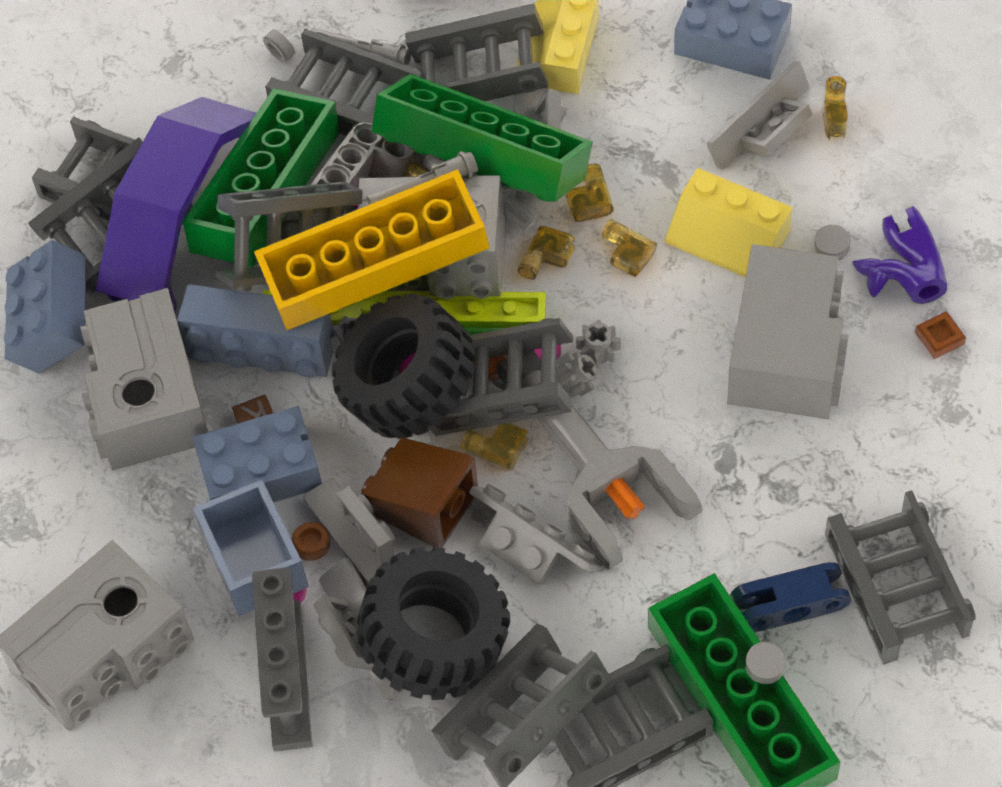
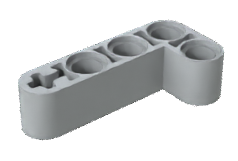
[311,122,413,227]

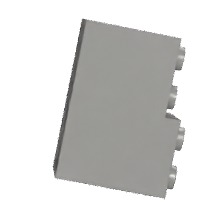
[356,176,506,299]
[727,244,849,419]
[80,288,208,471]
[0,540,194,731]

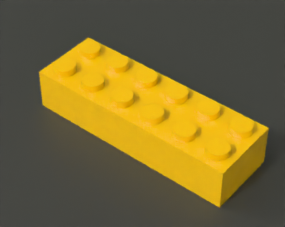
[254,169,490,331]

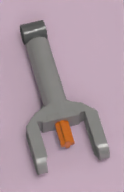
[496,350,703,569]

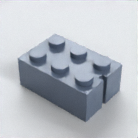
[674,0,792,80]
[4,240,86,374]
[192,406,322,503]
[193,479,309,616]

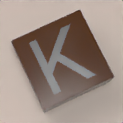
[232,394,273,423]

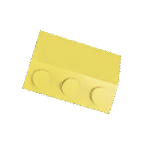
[516,0,599,94]
[665,168,793,277]

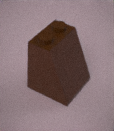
[361,437,478,548]

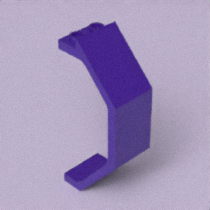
[96,97,256,311]

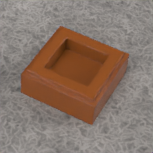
[915,311,966,359]

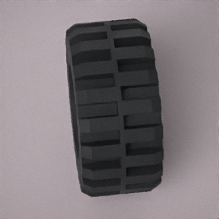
[332,294,475,439]
[356,547,510,700]

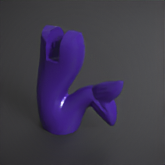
[852,206,947,304]

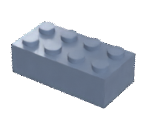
[177,284,334,377]

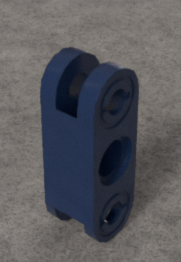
[730,562,852,633]

